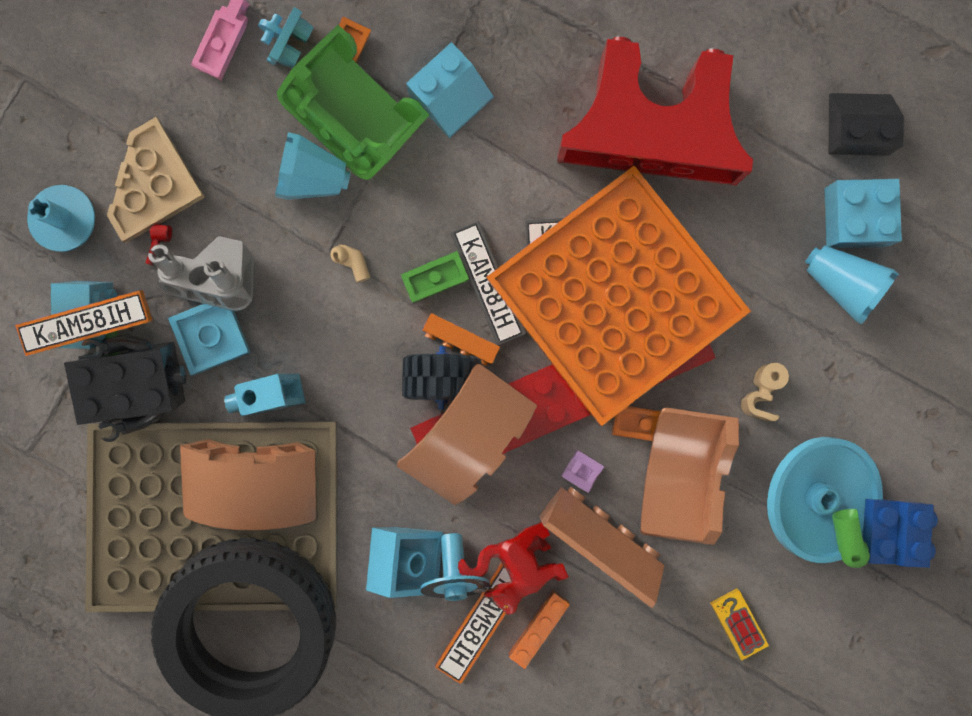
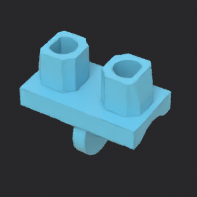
[258,7,314,68]

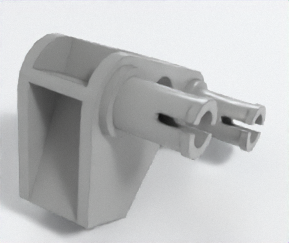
[148,236,254,311]

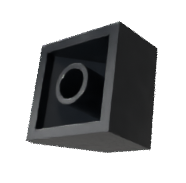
[828,93,904,156]

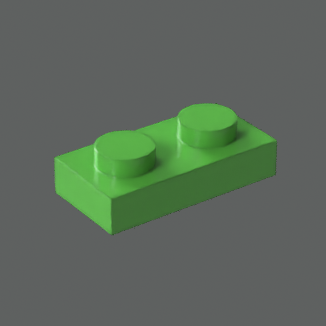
[400,251,469,304]

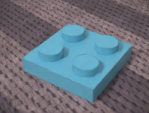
[168,304,251,376]

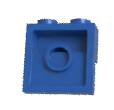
[863,498,938,568]

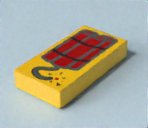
[710,588,769,660]

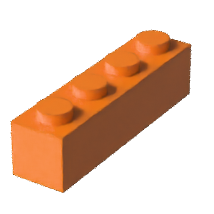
[423,313,500,366]
[508,590,570,669]

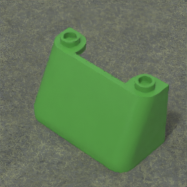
[277,25,430,180]

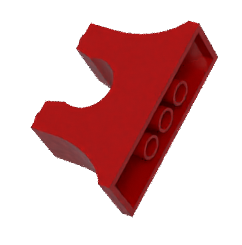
[557,37,753,186]

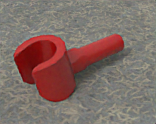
[145,224,172,266]

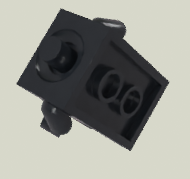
[64,334,186,442]

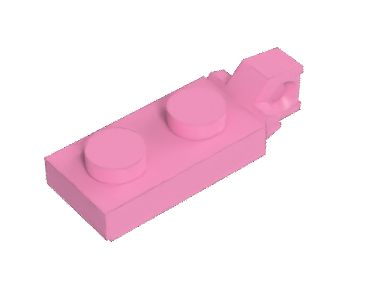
[191,0,249,81]

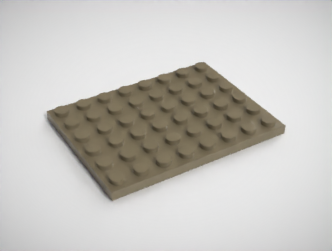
[85,421,338,612]

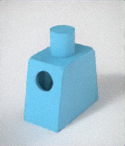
[224,374,306,416]

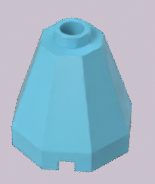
[275,132,351,200]

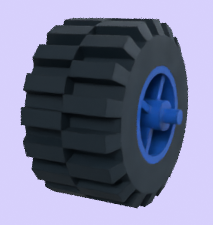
[402,346,482,410]

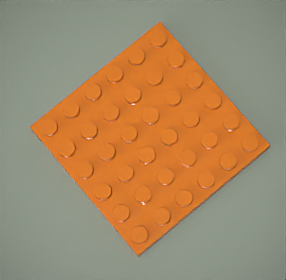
[486,166,751,427]

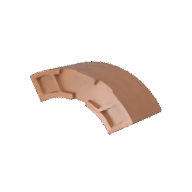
[396,364,537,505]
[640,408,739,545]
[180,439,316,530]

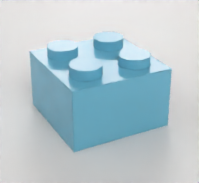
[824,179,902,248]

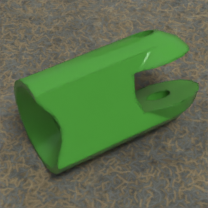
[832,509,870,568]

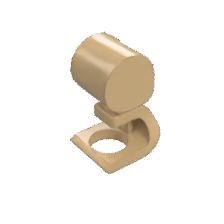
[741,363,789,422]

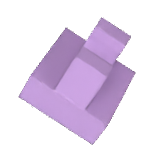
[561,450,604,493]

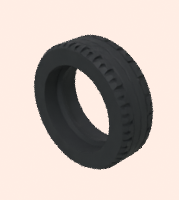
[151,538,336,716]

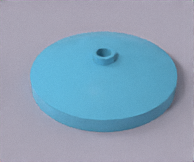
[767,437,883,563]

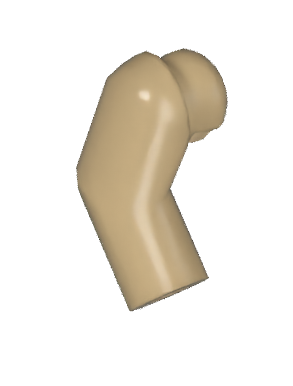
[330,245,371,283]

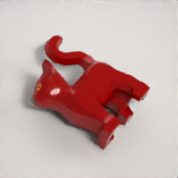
[458,522,569,615]

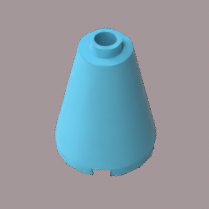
[805,245,899,325]

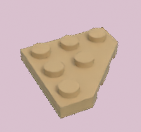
[107,117,205,244]

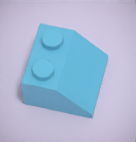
[406,42,494,138]
[366,527,443,598]

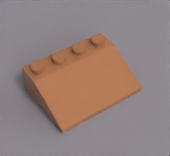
[539,487,665,608]

